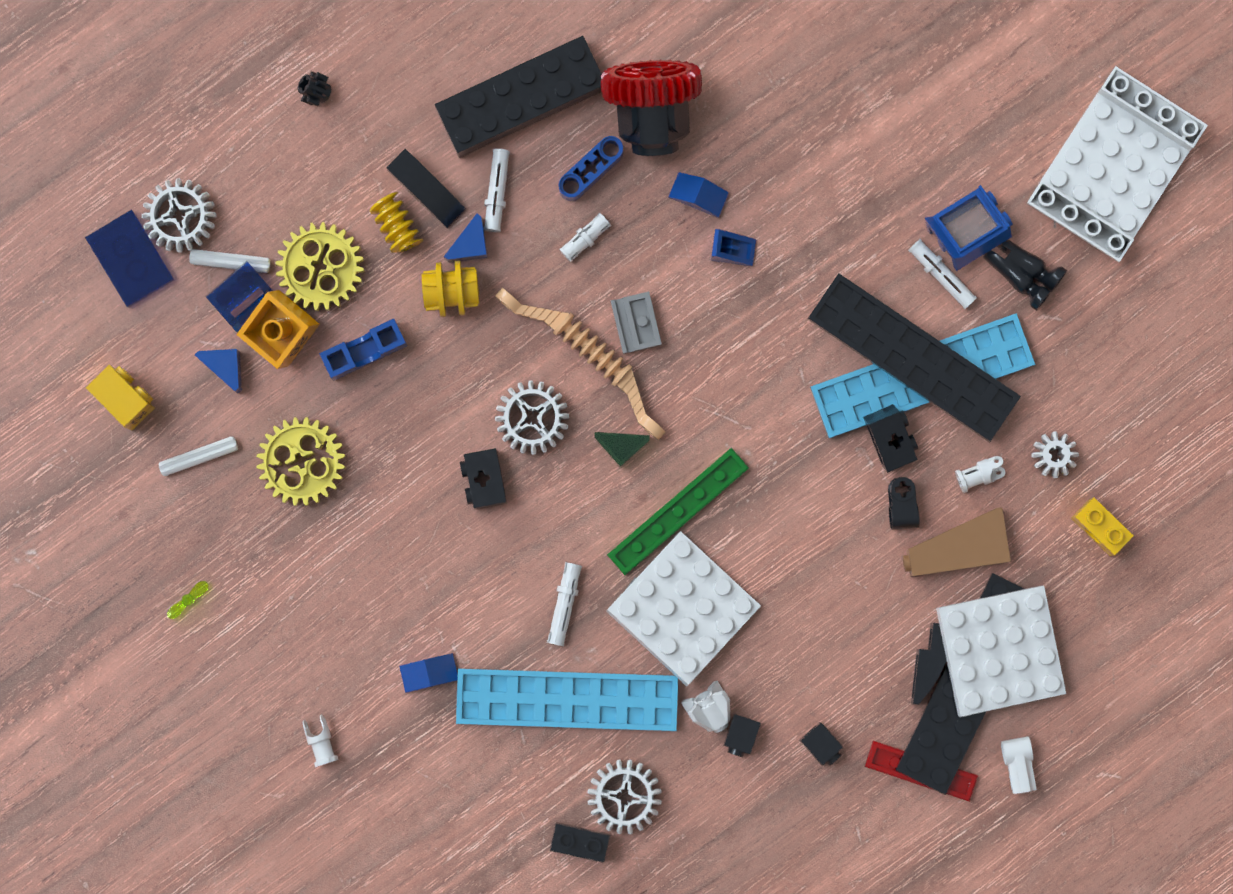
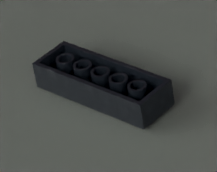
[434,35,602,158]

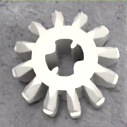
[1031,431,1079,478]

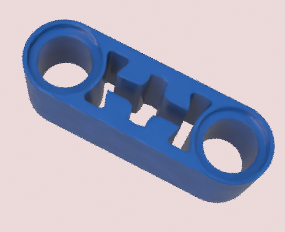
[559,136,623,201]

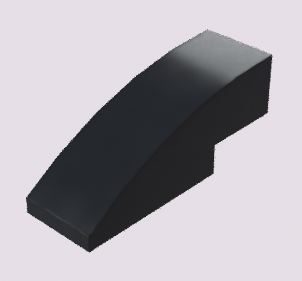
[386,149,466,228]
[911,623,947,705]

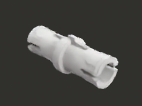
[559,213,611,262]

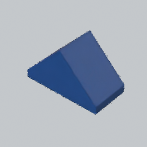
[668,172,729,218]
[444,213,487,263]
[711,229,756,266]
[195,349,242,393]
[399,653,458,693]

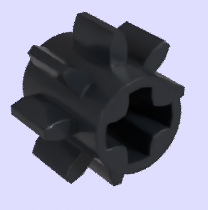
[298,71,332,106]

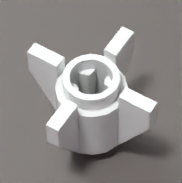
[681,681,731,733]

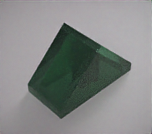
[595,432,650,468]

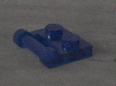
[205,261,273,333]

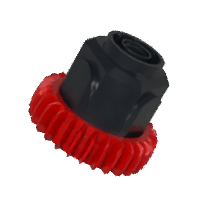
[601,59,702,156]

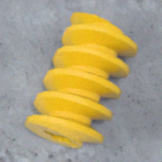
[369,192,424,253]

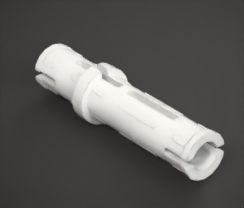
[483,149,510,232]
[908,239,977,309]
[547,562,582,646]

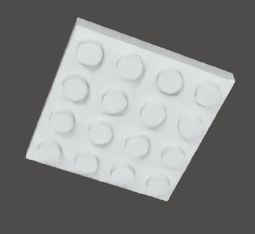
[606,531,761,686]
[936,586,1066,717]

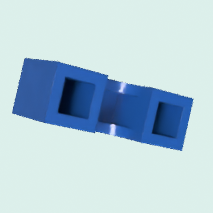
[319,318,407,381]

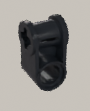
[888,477,920,530]

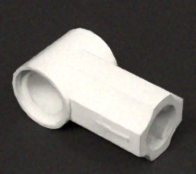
[1001,736,1037,794]

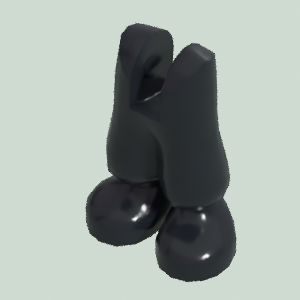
[983,240,1068,311]

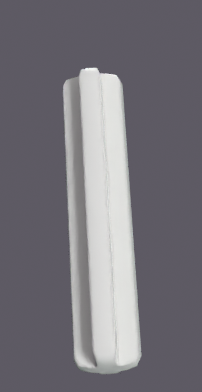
[189,249,271,273]
[159,436,238,476]

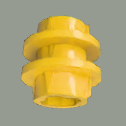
[421,261,480,317]

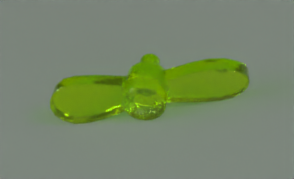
[167,581,209,619]

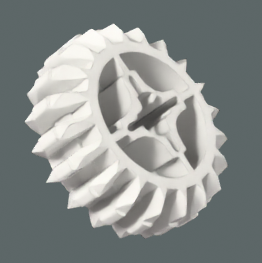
[142,179,216,253]
[495,380,569,455]
[588,760,662,834]

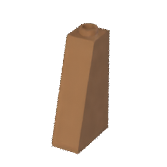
[903,507,1011,577]

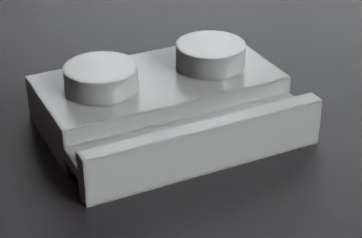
[610,291,662,354]

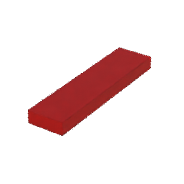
[864,741,978,802]

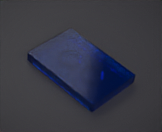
[85,209,175,308]

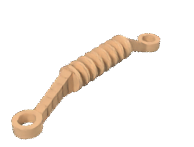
[495,288,666,441]

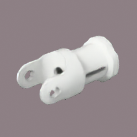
[955,456,1006,493]
[303,714,339,767]

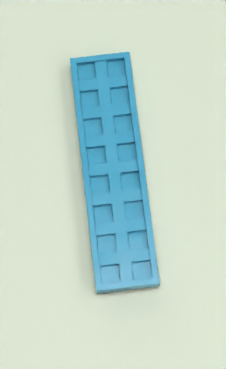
[810,313,1035,438]
[456,669,678,731]

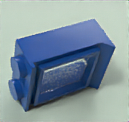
[925,185,1013,271]

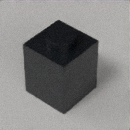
[723,714,761,757]
[799,722,843,766]

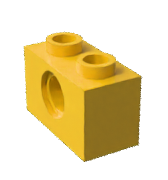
[1071,497,1134,557]

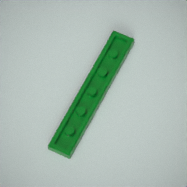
[607,448,749,575]

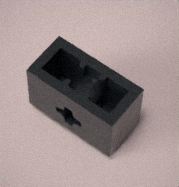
[863,404,918,473]
[460,448,507,510]
[550,822,610,863]

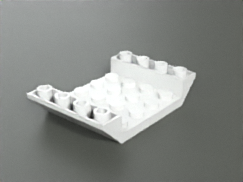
[1027,66,1208,262]

